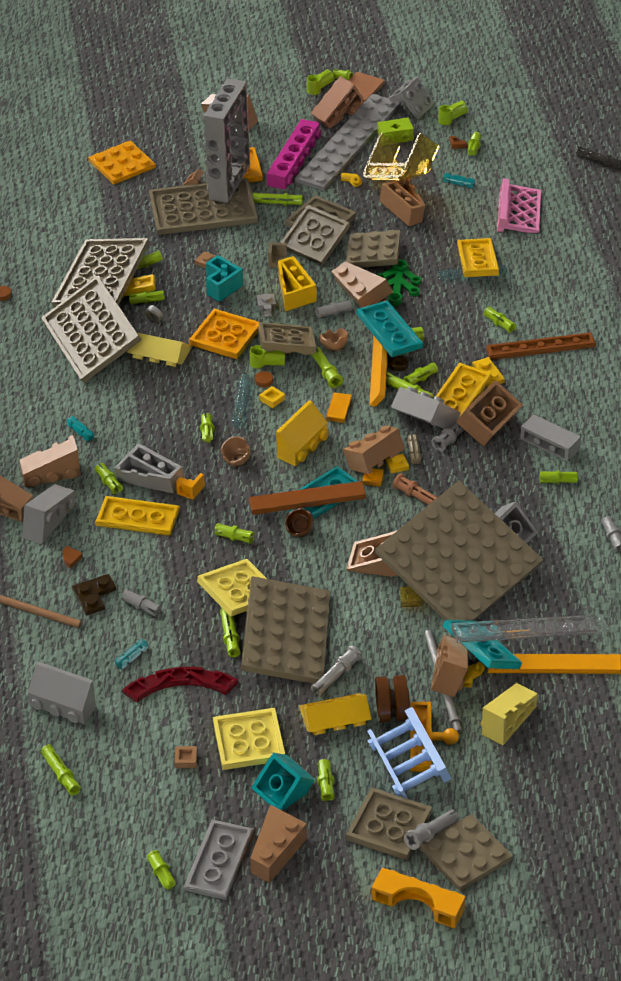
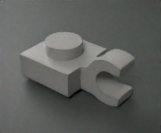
[257,294,276,318]

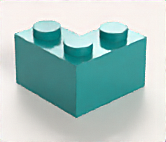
[206,255,244,302]

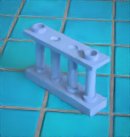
[367,707,451,799]

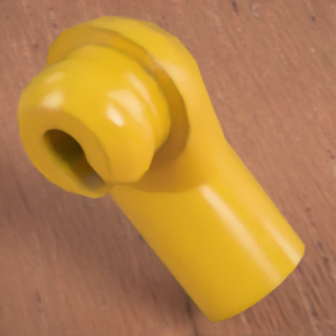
[341,173,362,187]
[463,662,485,688]

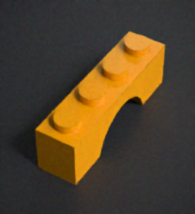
[371,868,466,929]

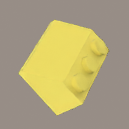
[127,333,193,367]

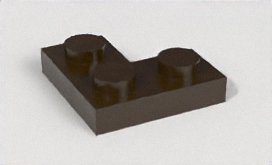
[72,574,116,616]

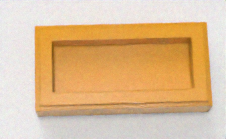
[326,393,352,423]

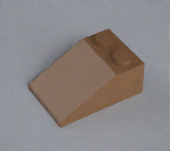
[346,531,397,577]

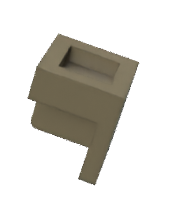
[268,242,287,268]

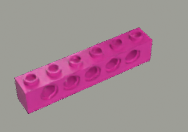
[267,119,322,190]

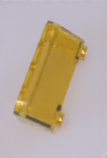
[363,133,439,181]

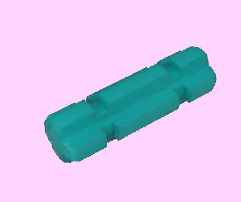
[443,173,475,188]
[67,416,95,441]
[115,639,148,669]

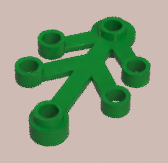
[378,259,421,306]

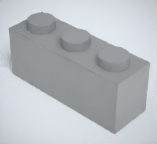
[521,415,581,461]

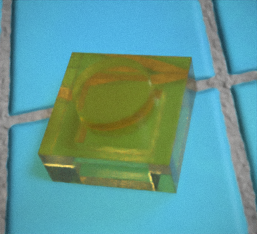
[400,587,421,607]

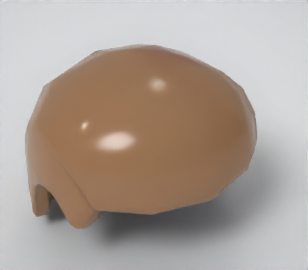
[320,328,349,351]
[221,436,251,467]

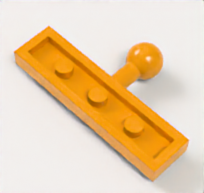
[410,702,459,772]

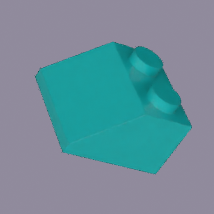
[251,752,315,811]

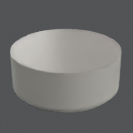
[145,305,163,323]

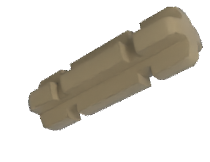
[408,434,422,464]

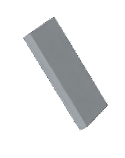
[184,819,254,900]

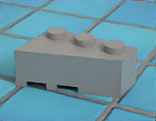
[391,386,461,429]
[22,484,75,544]

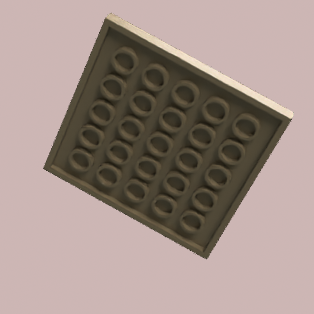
[375,480,543,621]

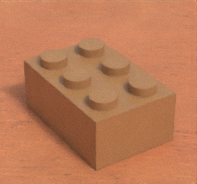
[456,380,523,447]

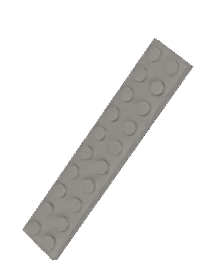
[295,94,401,191]

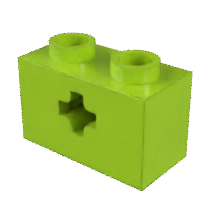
[377,117,413,145]

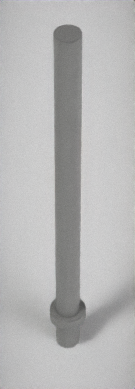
[424,630,463,734]

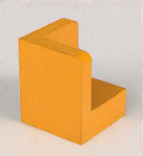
[176,473,205,500]

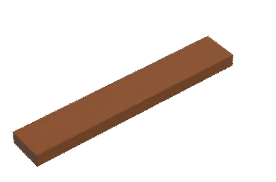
[486,332,596,360]
[249,481,366,515]

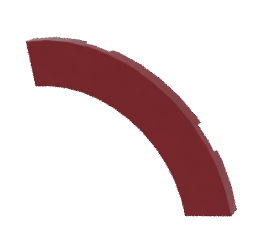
[122,667,239,703]

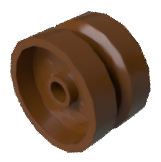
[375,675,410,723]

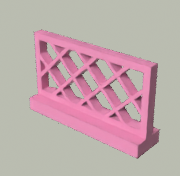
[497,178,541,233]

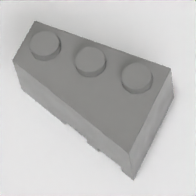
[114,443,185,493]

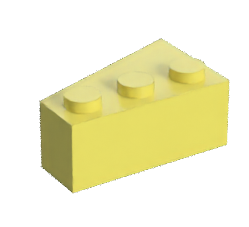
[481,683,538,745]

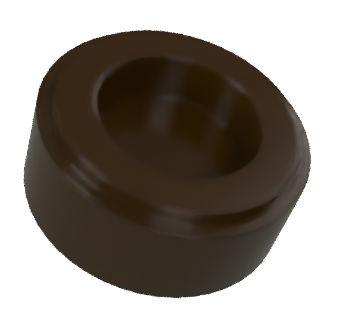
[390,356,408,371]

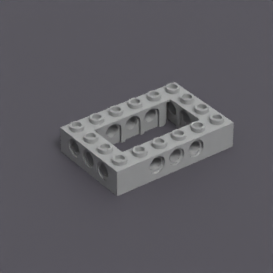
[202,78,250,203]

